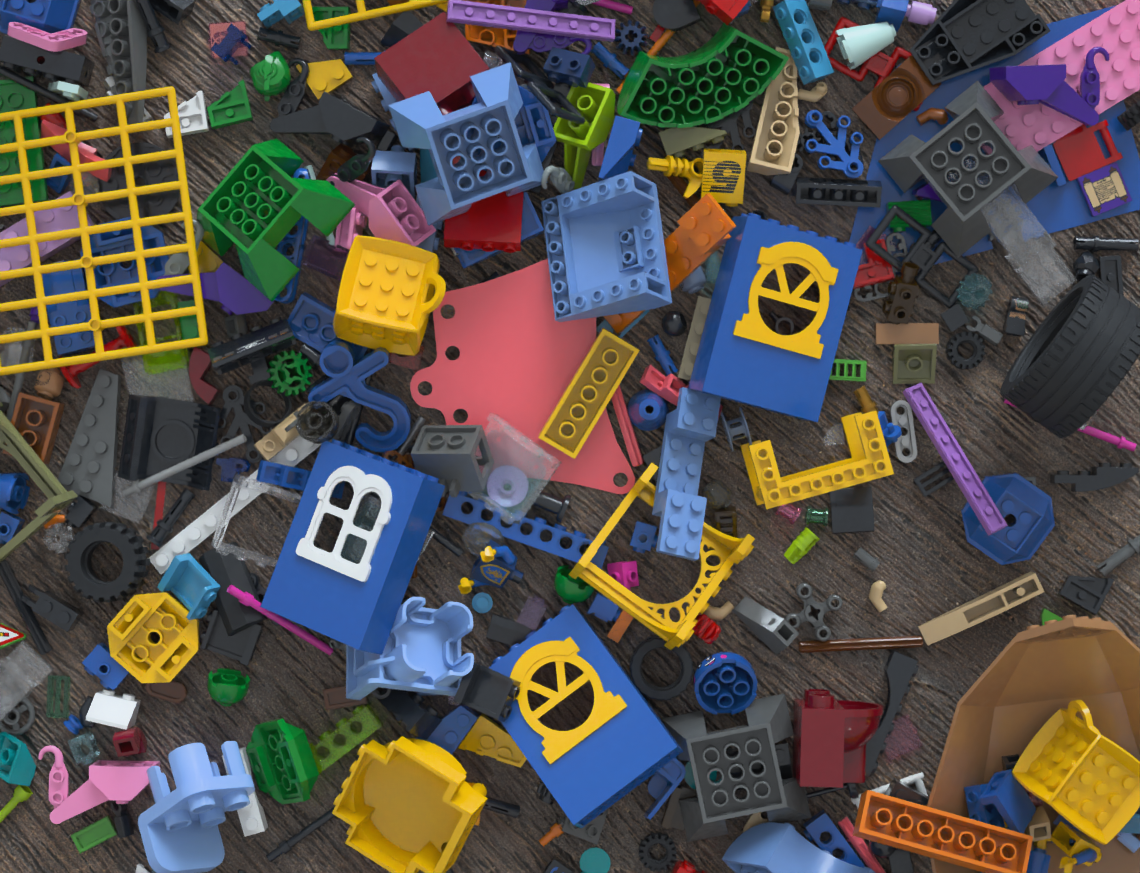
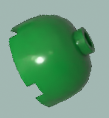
[554,565,595,604]
[207,668,250,706]

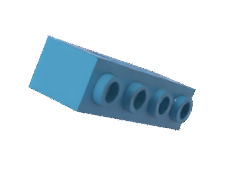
[773,0,834,85]

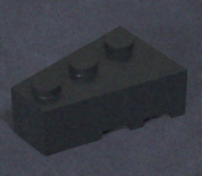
[376,688,442,740]

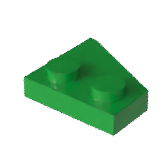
[312,7,351,50]
[207,80,254,130]

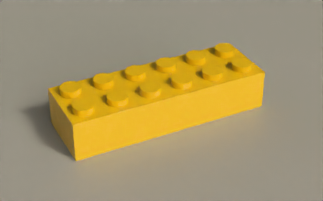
[538,328,640,459]

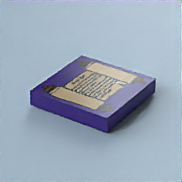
[1076,162,1132,217]

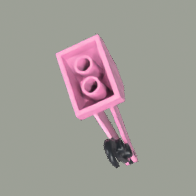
[326,137,437,247]

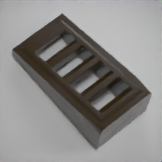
[715,506,738,538]

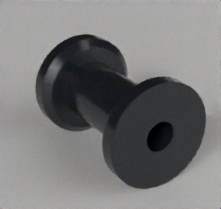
[522,481,571,523]

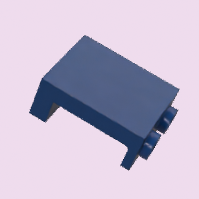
[979,769,1037,834]

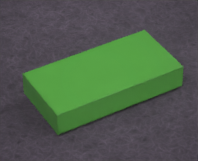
[70,815,118,854]

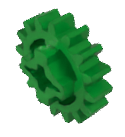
[266,350,313,396]

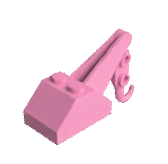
[38,745,160,824]

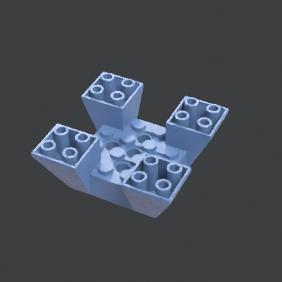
[388,62,547,226]

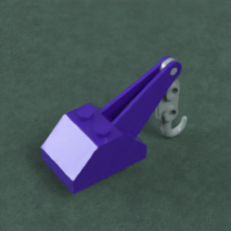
[156,219,274,315]

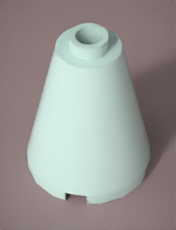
[835,21,897,70]

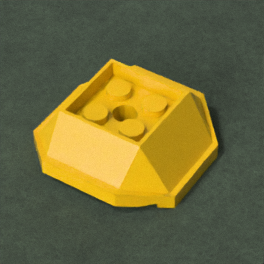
[107,592,199,683]

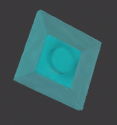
[0,731,36,786]

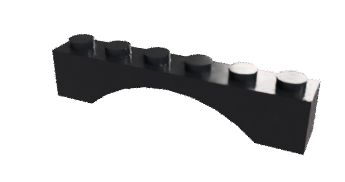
[866,650,919,777]

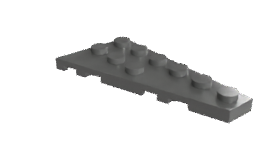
[58,368,121,508]

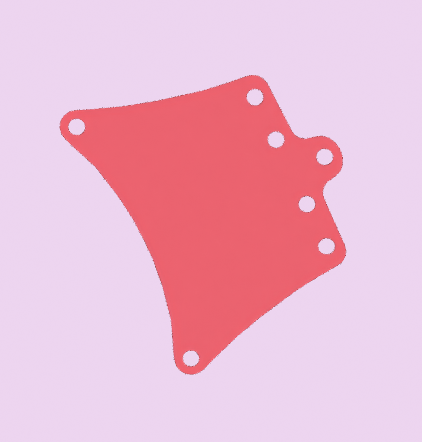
[410,258,635,494]

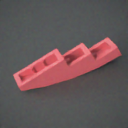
[41,119,112,182]
[640,364,723,419]

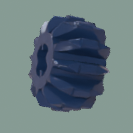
[614,20,649,56]

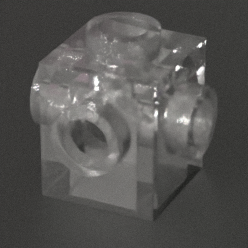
[43,523,75,554]

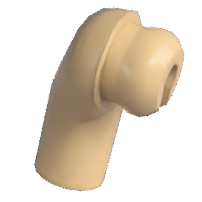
[798,82,827,102]
[869,580,887,613]
[704,601,735,621]

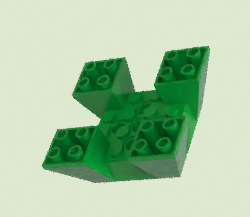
[197,138,355,302]

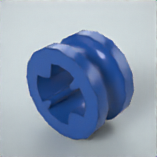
[63,714,84,735]

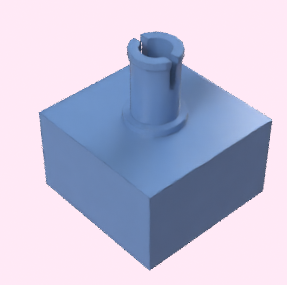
[371,145,417,200]

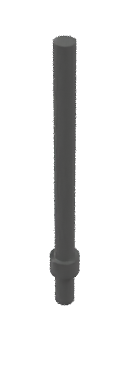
[7,321,37,422]

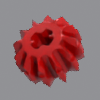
[692,613,721,644]

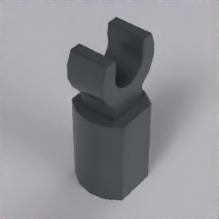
[965,316,1003,346]

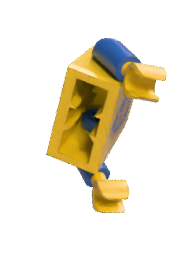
[1034,821,1102,873]

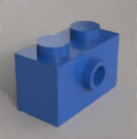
[82,642,130,690]

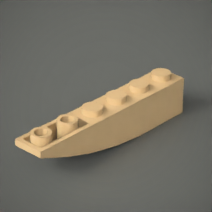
[918,571,1044,646]

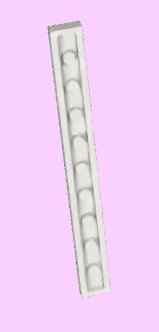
[148,427,322,574]

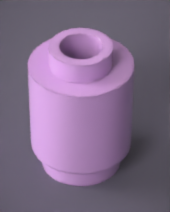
[905,1,937,26]

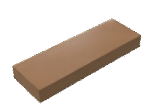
[875,323,939,345]

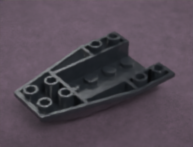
[909,0,1051,85]

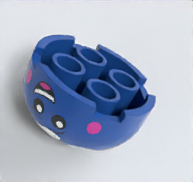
[693,652,758,715]

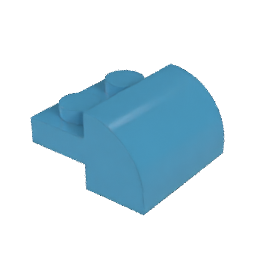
[257,0,305,29]

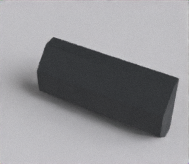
[199,542,267,636]

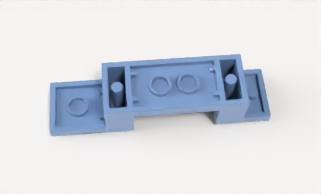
[652,387,721,561]

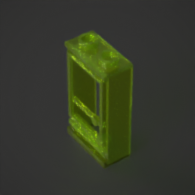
[133,291,189,375]

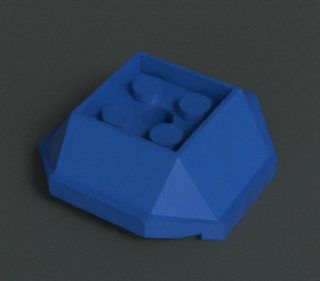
[0,0,81,35]
[466,84,556,171]
[80,216,169,308]
[961,472,1055,565]

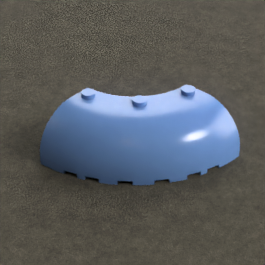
[722,822,875,873]

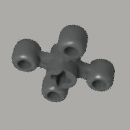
[784,582,843,642]

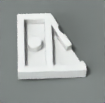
[164,91,209,138]

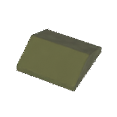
[892,344,937,384]

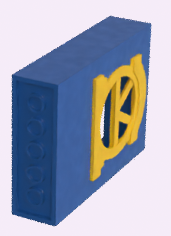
[688,213,863,422]
[489,604,684,829]

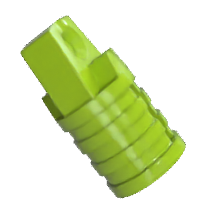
[784,527,820,564]

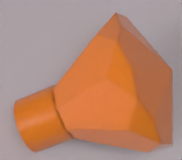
[44,514,65,529]

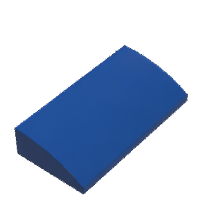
[287,292,369,362]

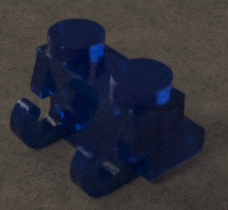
[210,23,252,65]
[216,458,250,483]

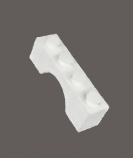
[222,747,268,837]

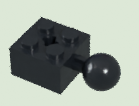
[869,777,929,858]

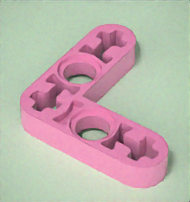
[7,22,87,52]

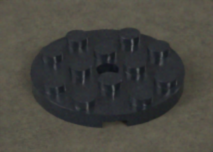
[97,142,180,219]

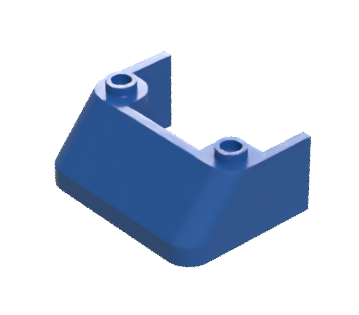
[643,758,686,820]

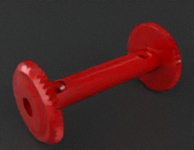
[58,325,137,389]

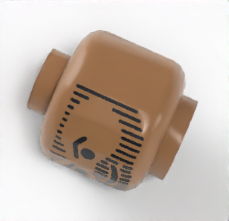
[34,368,65,400]

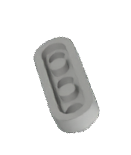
[890,400,917,463]

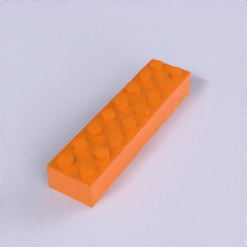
[853,790,1033,873]

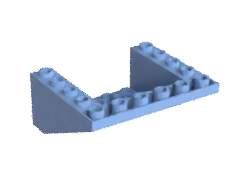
[541,171,672,322]

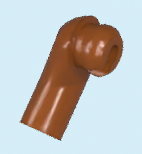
[916,107,949,125]

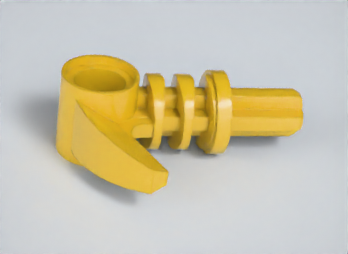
[646,155,704,199]

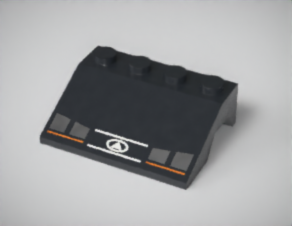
[208,317,297,376]

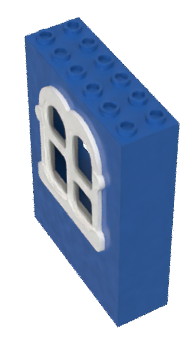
[260,439,445,655]

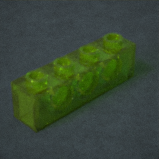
[309,704,383,774]

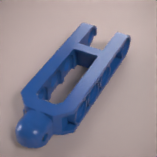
[275,168,311,304]

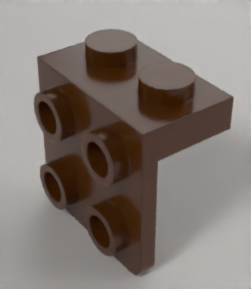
[316,144,372,181]

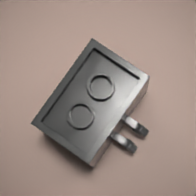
[411,425,494,497]

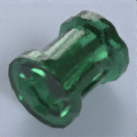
[805,506,829,526]

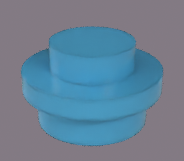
[472,592,493,613]

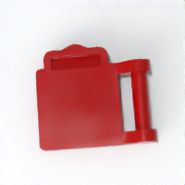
[1053,120,1123,181]

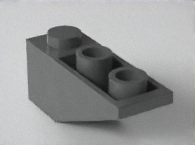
[732,596,799,655]

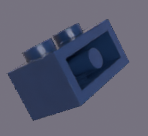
[543,47,595,88]

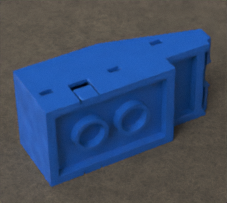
[451,192,545,269]
[42,259,105,356]

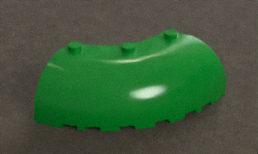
[617,22,789,128]

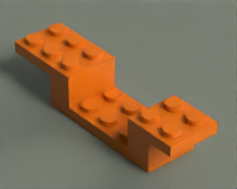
[604,193,736,334]

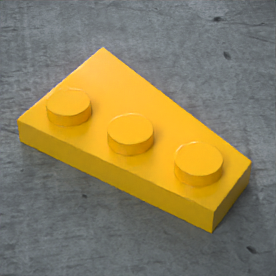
[458,713,527,768]

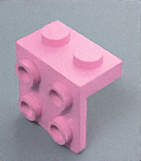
[334,207,367,252]

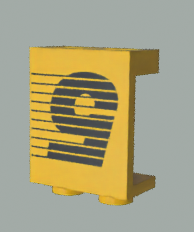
[700,148,747,207]

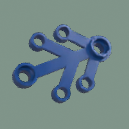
[804,110,863,179]

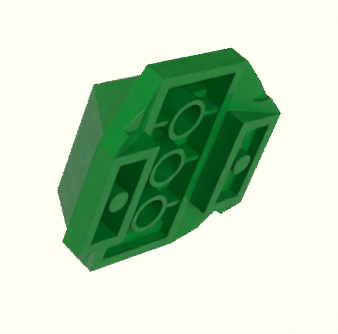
[246,718,319,804]

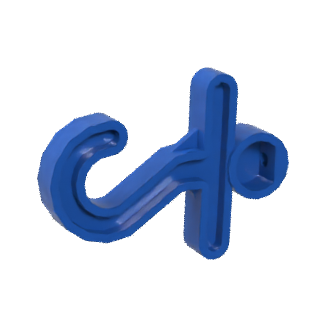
[308,341,411,452]

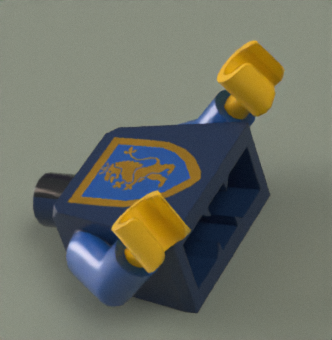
[458,539,524,594]

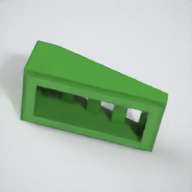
[829,359,867,382]

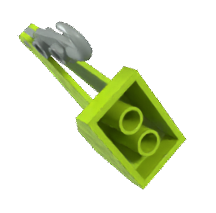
[541,83,615,194]

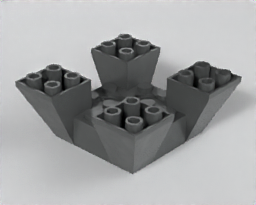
[878,81,1058,258]
[662,693,811,842]

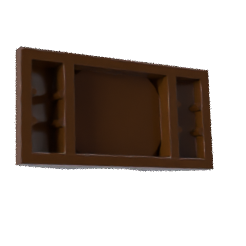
[851,55,942,140]

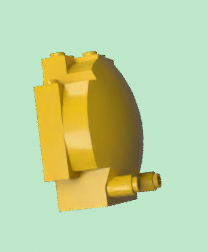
[332,736,488,873]

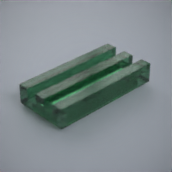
[46,675,70,718]

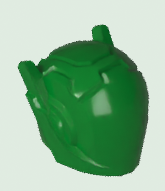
[249,51,291,101]

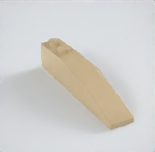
[747,47,800,175]

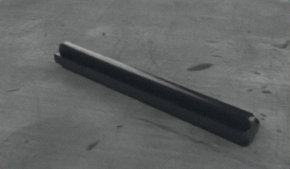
[0,560,52,655]

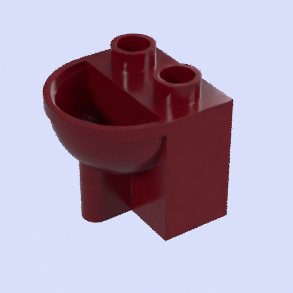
[374,12,489,115]
[792,689,883,788]

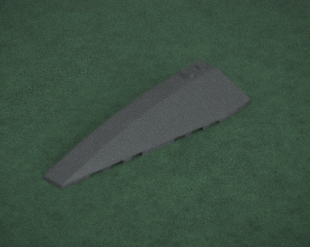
[89,0,147,125]

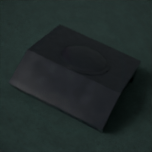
[118,394,221,491]

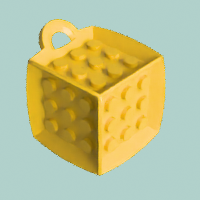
[333,235,446,356]
[1012,700,1140,845]

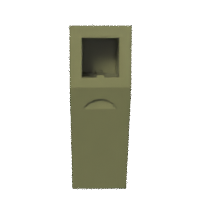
[659,127,728,159]

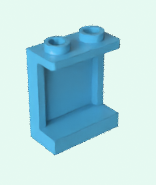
[157,553,221,620]

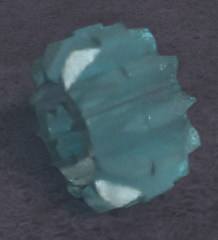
[956,273,993,309]

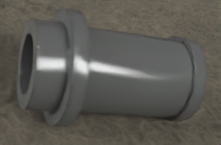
[852,546,880,572]

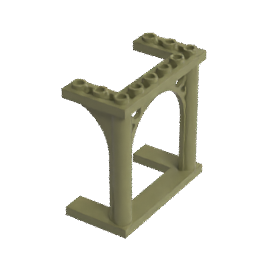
[0,402,78,563]

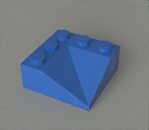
[598,116,643,182]

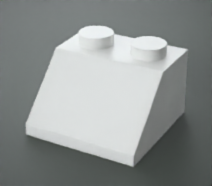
[86,689,141,730]

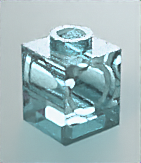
[68,731,100,765]

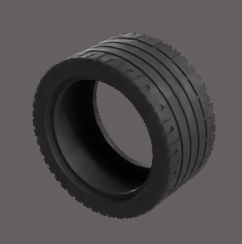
[1000,275,1140,438]

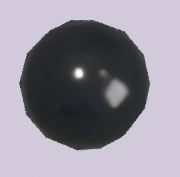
[661,310,687,337]

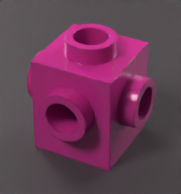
[607,561,639,591]

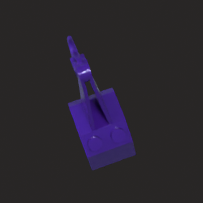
[513,0,592,55]
[989,47,1109,126]

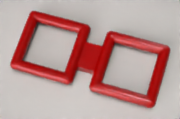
[824,17,922,111]

